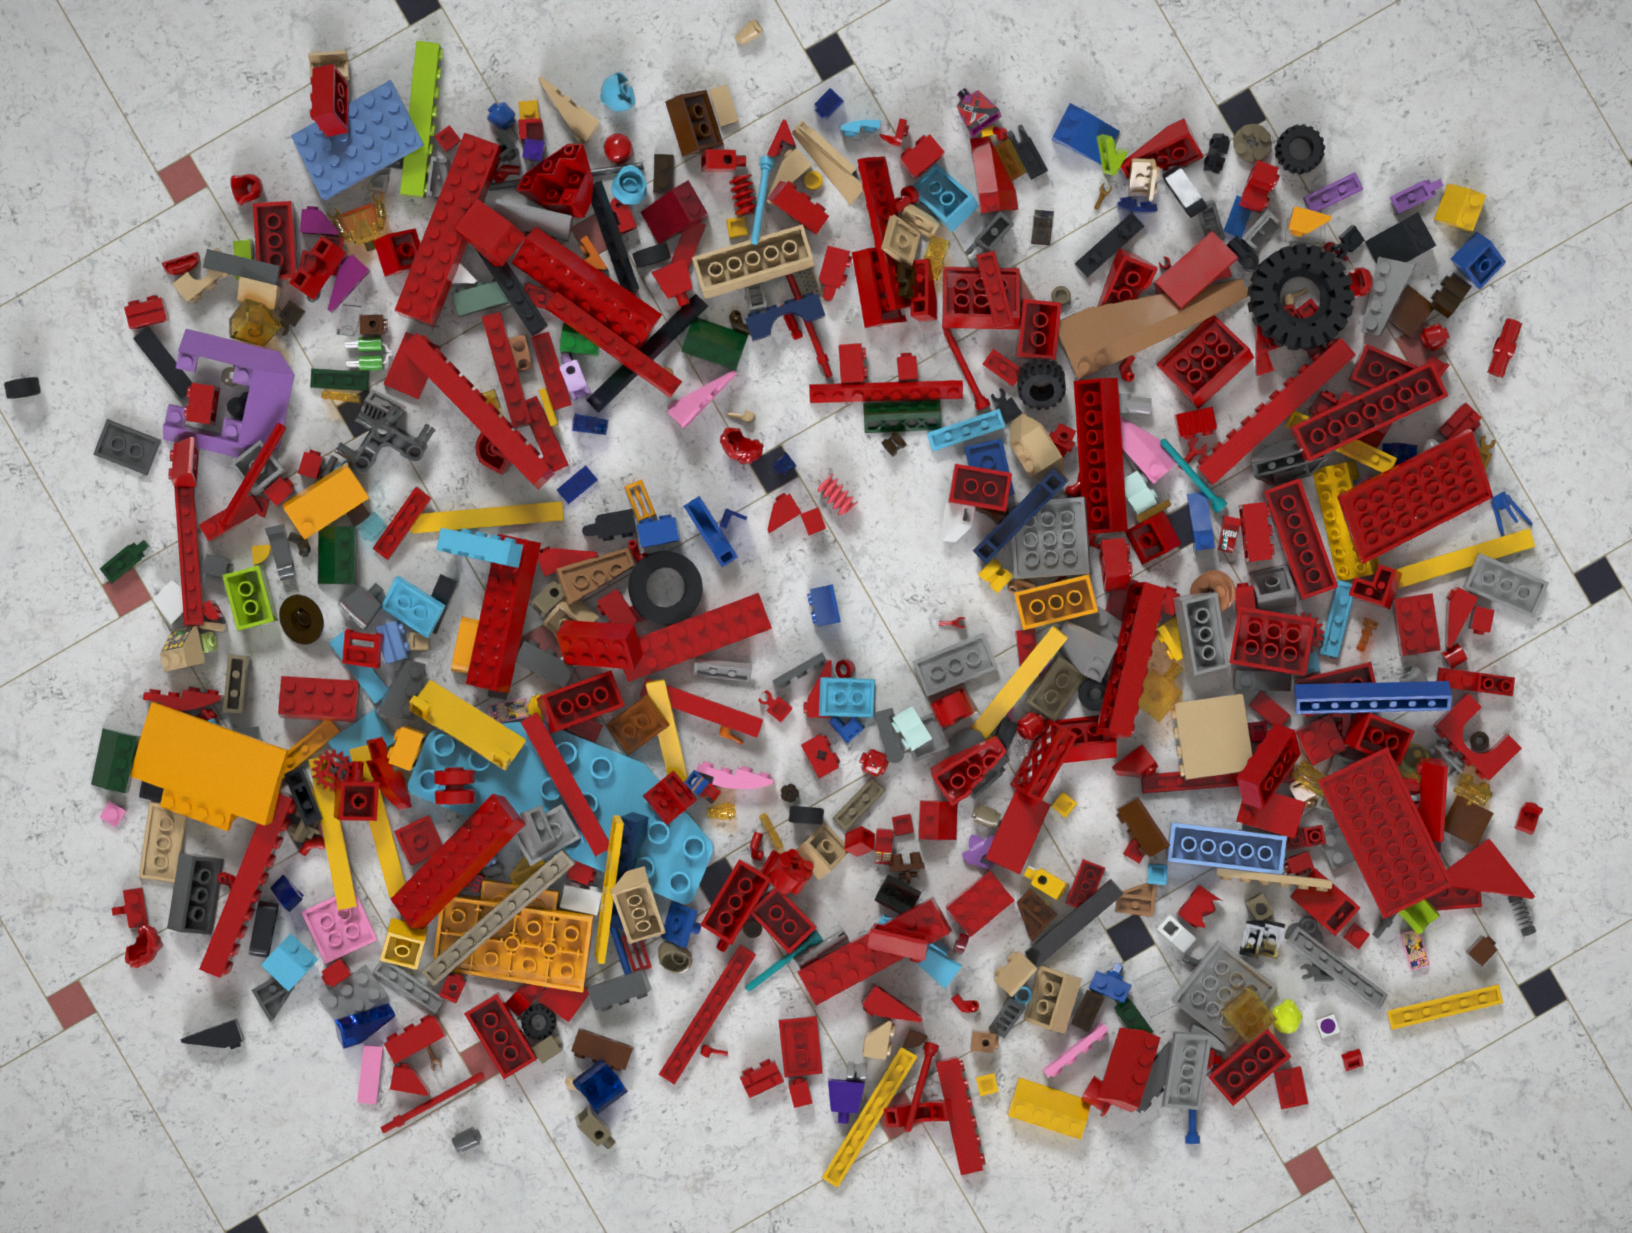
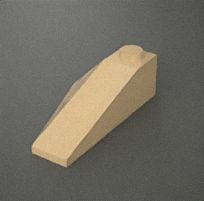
[538,76,601,143]

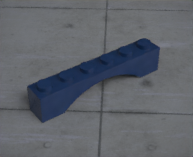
[973,467,1069,564]
[610,812,649,930]

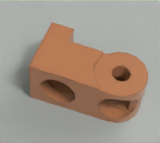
[508,334,533,372]

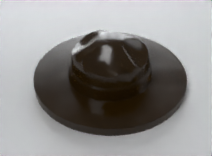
[279,594,324,645]

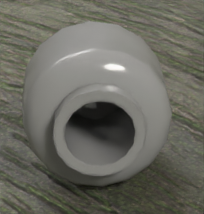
[1399,666,1428,682]

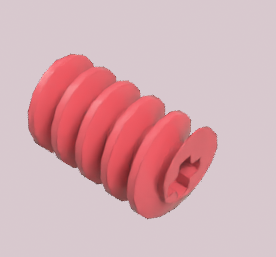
[817,474,858,516]

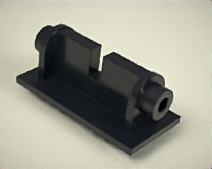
[1203,133,1231,174]

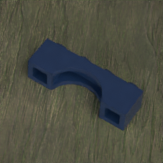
[745,292,825,342]

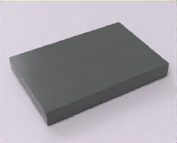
[93,419,161,476]

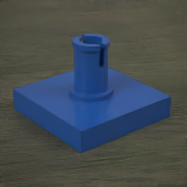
[661,901,701,948]

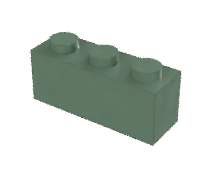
[452,279,510,317]

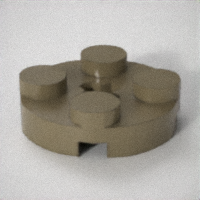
[1233,124,1272,163]

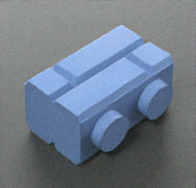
[375,621,411,664]

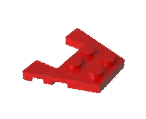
[1255,304,1325,377]

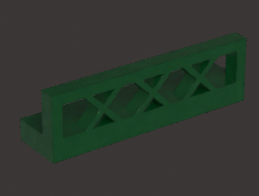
[863,400,941,433]

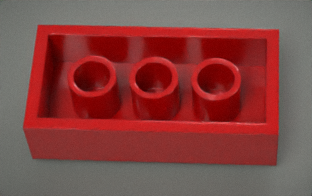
[1065,858,1105,908]

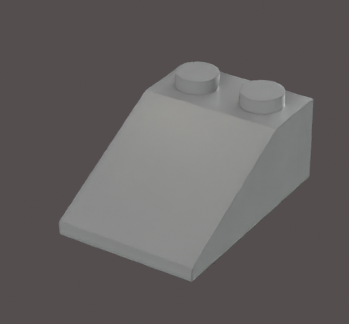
[1059,620,1118,683]

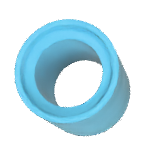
[1014,985,1032,1003]

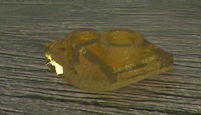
[923,236,950,281]

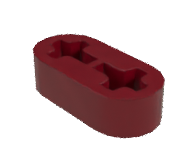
[953,933,969,955]

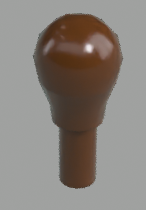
[975,507,1009,524]

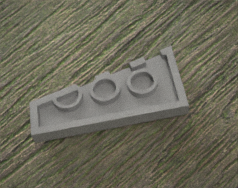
[1361,257,1417,336]

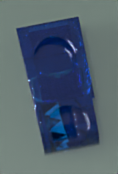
[571,414,609,435]

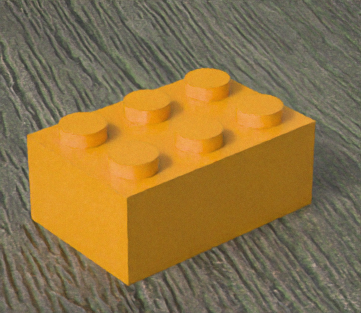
[387,725,428,771]

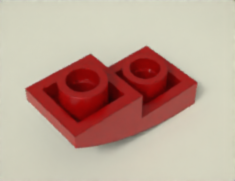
[1286,825,1326,851]

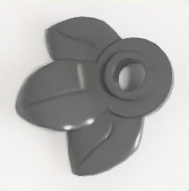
[1284,916,1323,944]

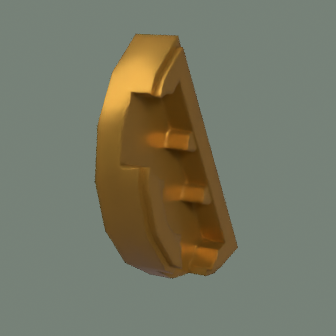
[1136,499,1172,523]

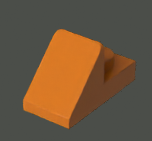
[580,235,608,271]

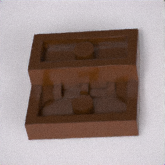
[1389,284,1434,339]
[1444,795,1494,847]

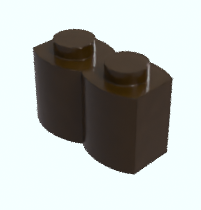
[1430,272,1472,319]

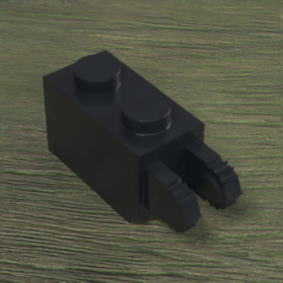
[582,509,637,542]

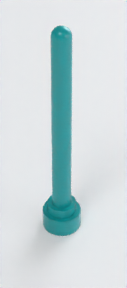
[1160,439,1228,513]
[745,929,824,991]

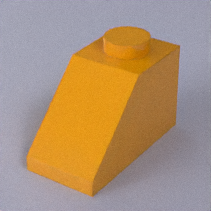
[1287,206,1332,237]

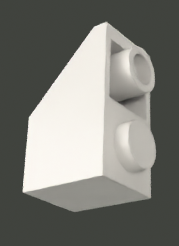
[940,502,975,543]
[1155,913,1196,953]

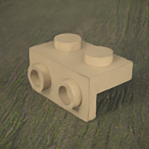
[308,50,349,80]
[1128,159,1159,202]

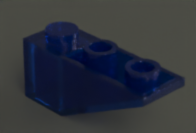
[335,1003,396,1049]

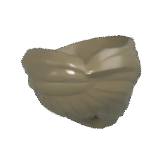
[658,941,693,974]

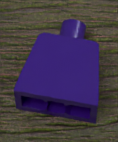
[828,1078,865,1124]

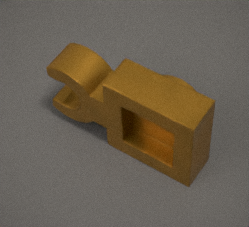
[1478,435,1496,470]

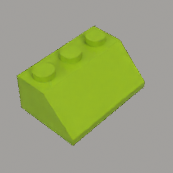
[222,565,278,631]

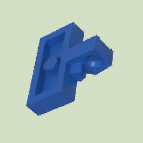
[1089,963,1132,1004]

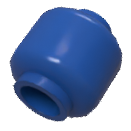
[487,102,516,131]

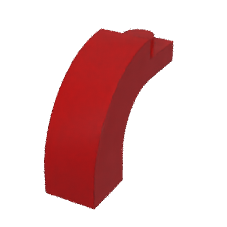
[883,1100,953,1127]

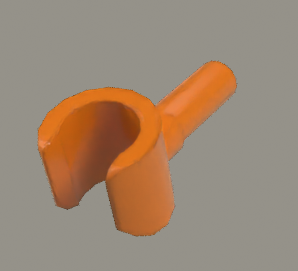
[719,726,744,745]

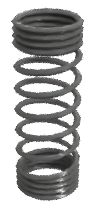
[1508,896,1537,937]

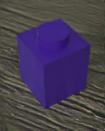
[522,138,546,163]

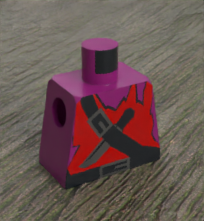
[957,88,1002,137]

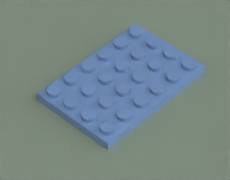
[291,80,424,201]

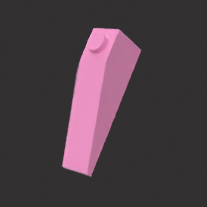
[667,370,737,429]
[1120,416,1177,484]

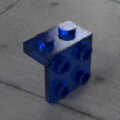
[572,1060,628,1114]

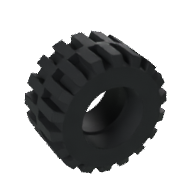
[1275,124,1325,175]
[1017,357,1066,410]

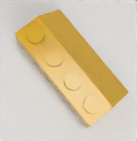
[1007,1077,1091,1140]

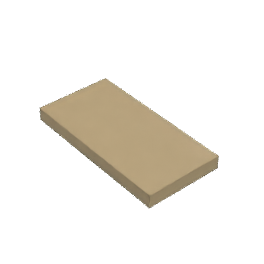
[139,802,187,883]

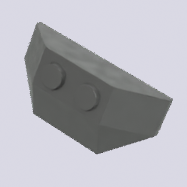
[1251,439,1329,486]

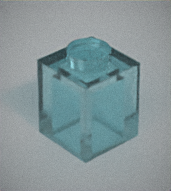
[357,512,388,542]

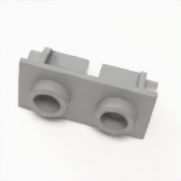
[1428,739,1465,778]

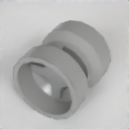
[846,1061,867,1082]

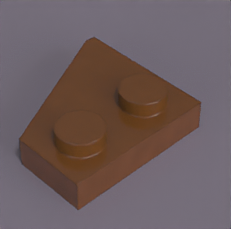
[1016,888,1058,941]

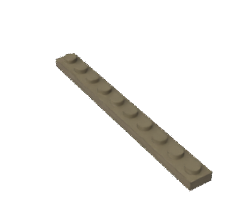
[421,848,576,986]

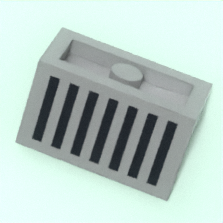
[361,389,406,430]

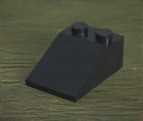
[1365,212,1437,264]

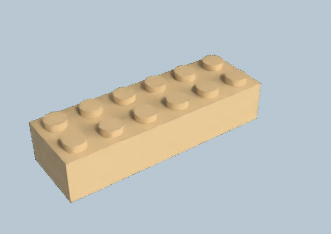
[692,224,815,299]

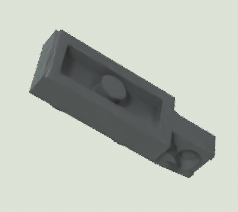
[970,755,1010,799]

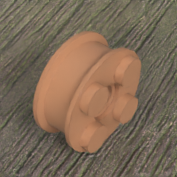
[1190,570,1236,612]

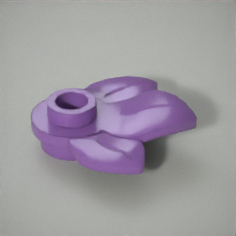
[962,835,994,870]

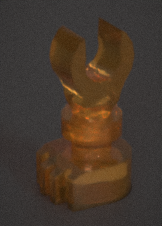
[1356,617,1379,652]

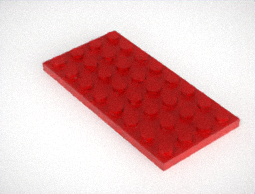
[1337,429,1493,564]
[1317,747,1453,919]

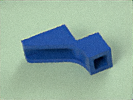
[683,496,738,567]

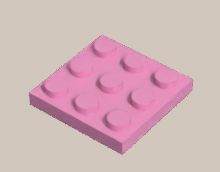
[301,888,378,964]

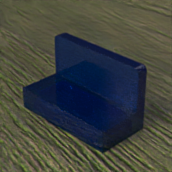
[719,508,748,530]

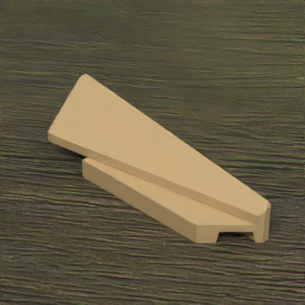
[792,121,863,204]

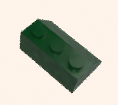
[681,317,748,371]
[318,526,357,584]
[91,728,141,793]

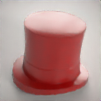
[1081,1075,1111,1117]

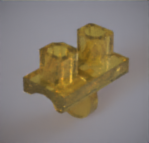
[1453,774,1493,807]

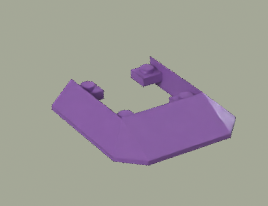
[163,329,295,458]

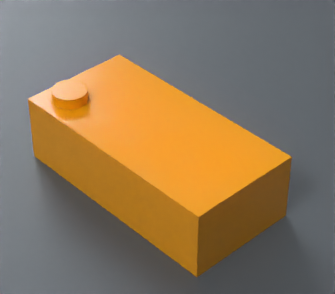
[283,462,369,540]
[1014,574,1099,630]

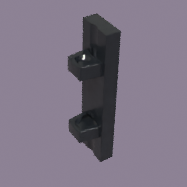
[1075,212,1145,278]

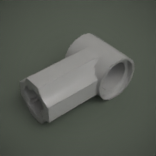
[1119,393,1152,415]

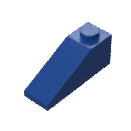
[1187,492,1215,551]

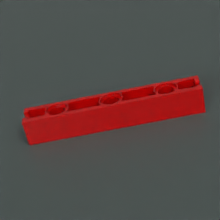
[639,677,764,738]

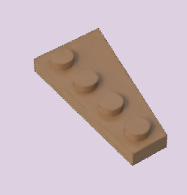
[556,548,635,606]

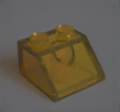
[229,299,281,347]

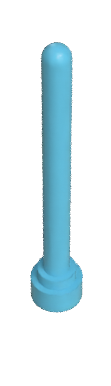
[751,156,775,245]

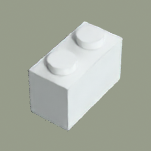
[560,881,602,916]

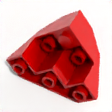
[516,144,593,218]

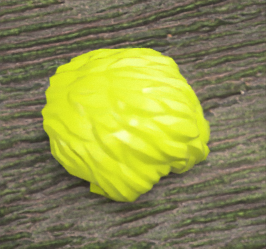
[1271,999,1303,1034]

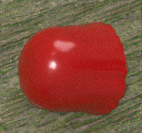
[230,174,263,206]

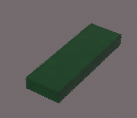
[310,368,369,391]

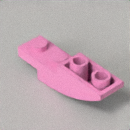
[696,761,774,789]

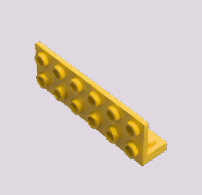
[1313,460,1380,581]
[409,680,526,771]

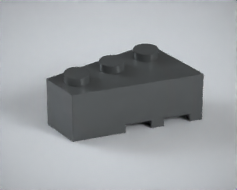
[375,659,426,721]

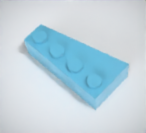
[436,528,523,568]

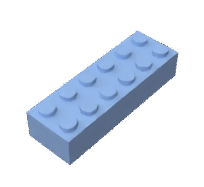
[1166,822,1287,875]

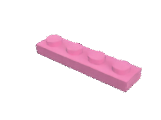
[1043,1022,1108,1078]

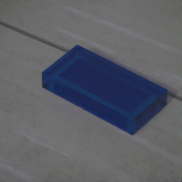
[1223,195,1251,238]
[557,465,598,504]

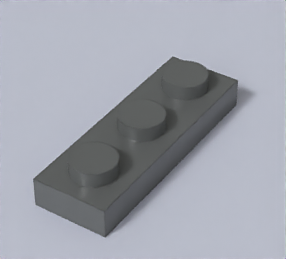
[772,652,826,689]

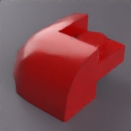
[475,432,512,475]

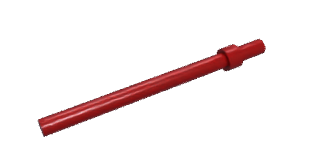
[785,273,833,378]
[380,1071,485,1133]

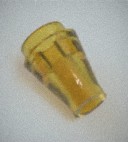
[707,802,736,821]

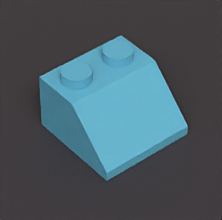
[261,933,319,992]

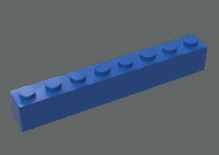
[1293,681,1452,714]

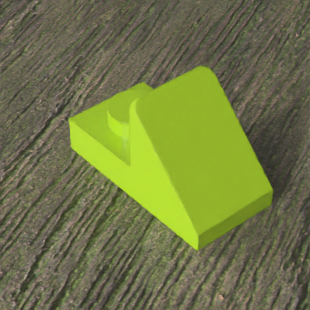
[1096,134,1128,175]

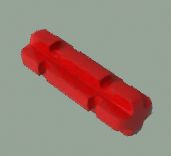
[781,304,803,340]

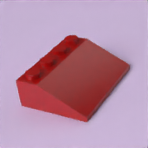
[942,267,1020,330]
[1156,315,1255,409]
[1229,606,1315,677]

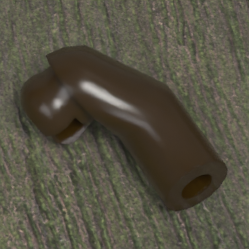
[729,310,750,335]

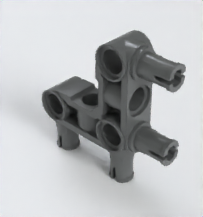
[334,404,436,473]

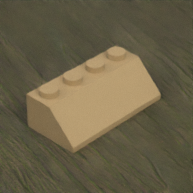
[611,866,666,944]

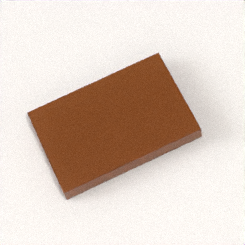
[606,694,670,756]

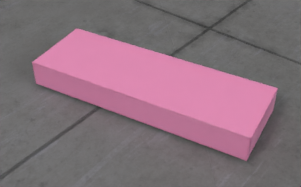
[357,1045,383,1104]

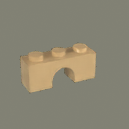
[173,248,230,303]

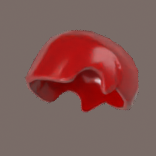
[603,133,633,165]
[1348,267,1373,297]

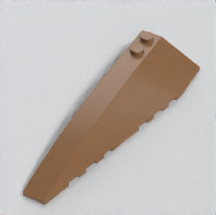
[1058,278,1247,379]

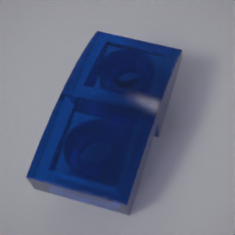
[1116,197,1158,214]

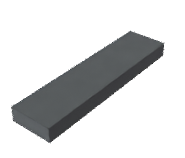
[203,249,281,285]

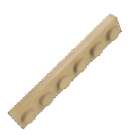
[1216,867,1333,892]

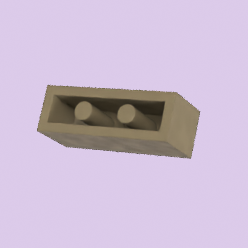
[223,654,250,714]

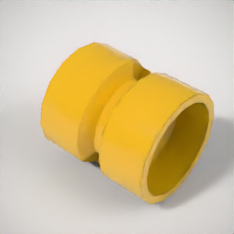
[977,557,1013,594]

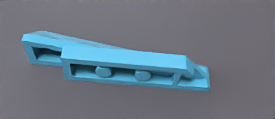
[877,914,962,988]

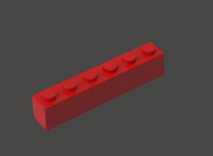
[482,312,533,429]
[935,1056,986,1175]

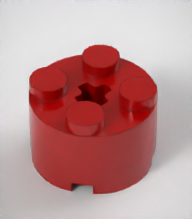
[929,688,974,728]
[768,849,814,895]

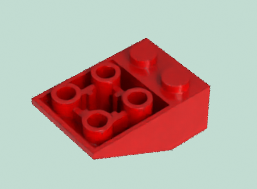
[1289,868,1361,936]

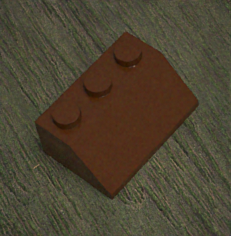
[665,90,724,157]
[1116,797,1171,858]

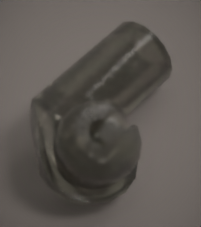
[287,532,311,557]

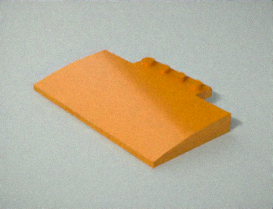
[130,702,289,831]
[433,879,595,993]

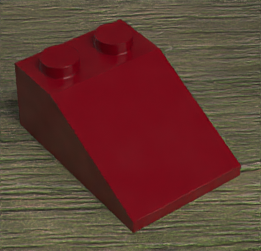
[640,180,709,244]

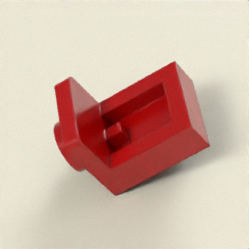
[1514,802,1543,835]

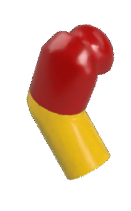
[981,125,1008,141]

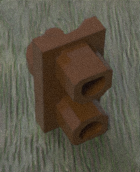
[889,852,925,884]

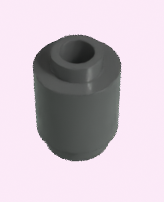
[452,1127,482,1152]

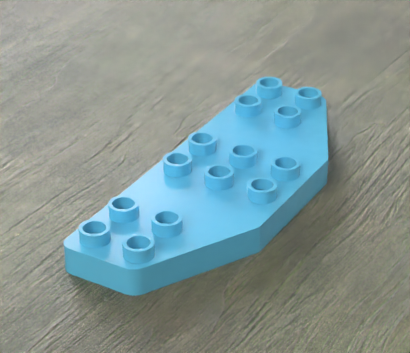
[408,721,713,904]

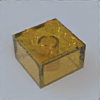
[1219,987,1277,1044]

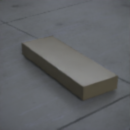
[832,777,886,831]

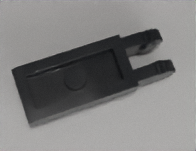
[1007,125,1048,180]

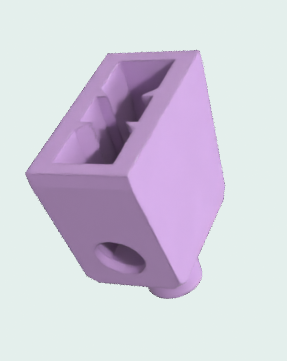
[559,353,592,400]

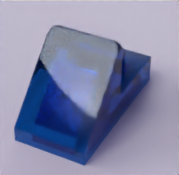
[270,875,304,912]

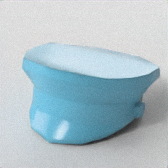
[611,165,647,205]

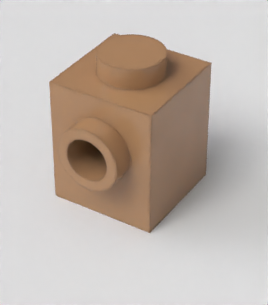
[970,1030,999,1053]

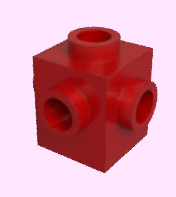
[1049,423,1076,457]

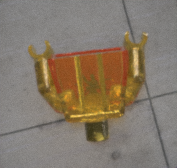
[327,192,387,251]

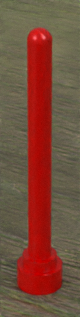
[942,328,991,412]
[904,1042,939,1133]

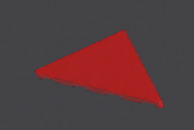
[1447,838,1535,899]

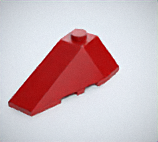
[930,735,1007,806]

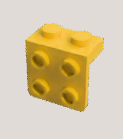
[1156,616,1183,661]

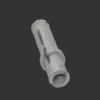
[794,928,849,969]

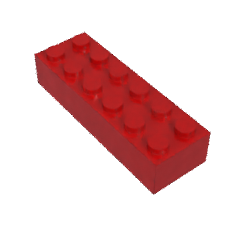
[1262,478,1338,600]

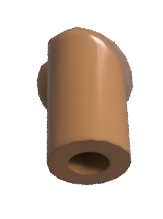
[1007,579,1036,593]

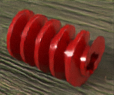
[729,174,757,216]

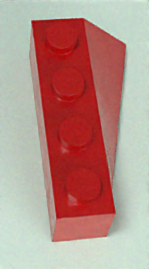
[852,247,907,328]

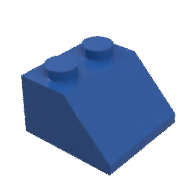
[1450,231,1506,290]

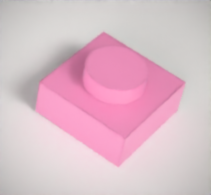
[100,801,127,827]

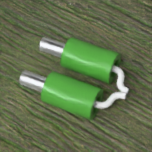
[345,336,392,371]

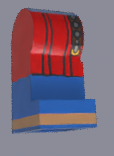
[684,770,722,804]

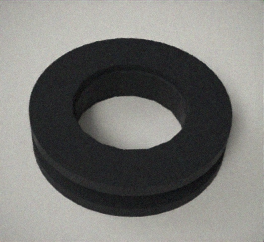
[628,551,703,624]

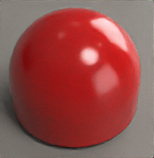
[835,659,855,678]

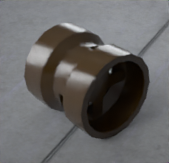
[881,431,907,457]

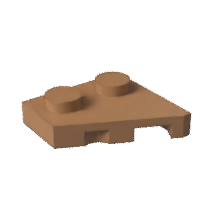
[1115,883,1157,917]

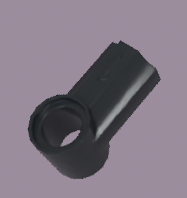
[1227,235,1259,272]

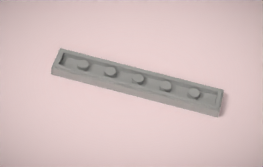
[1286,926,1388,1011]

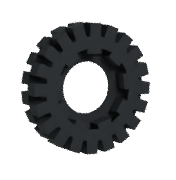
[1247,244,1355,351]

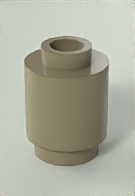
[971,804,1001,828]

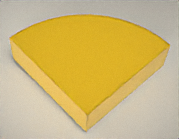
[252,544,271,565]

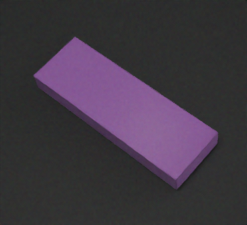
[1303,172,1363,212]

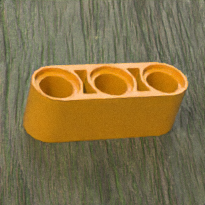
[451,616,479,674]

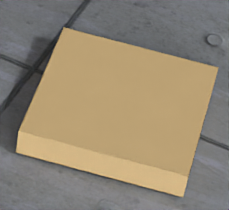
[881,215,921,266]

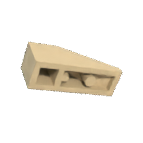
[767,148,812,205]

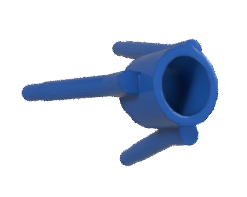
[1491,491,1533,536]

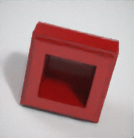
[1441,643,1468,669]

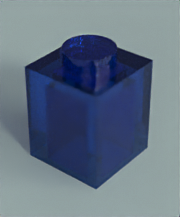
[814,88,844,120]

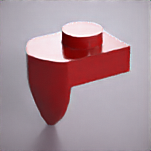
[879,118,909,147]

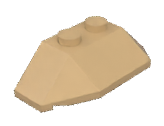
[1009,413,1065,482]

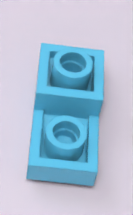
[840,120,881,137]

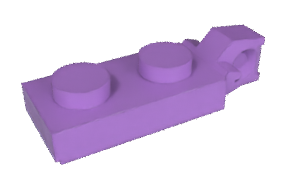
[1389,179,1444,214]

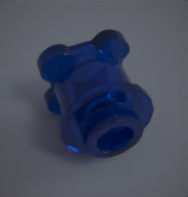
[773,451,797,476]

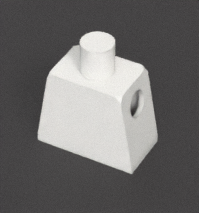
[151,578,183,624]

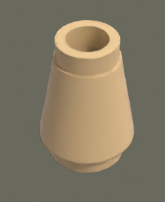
[735,19,764,46]

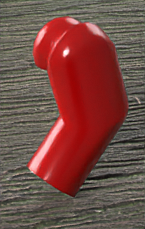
[628,540,648,563]

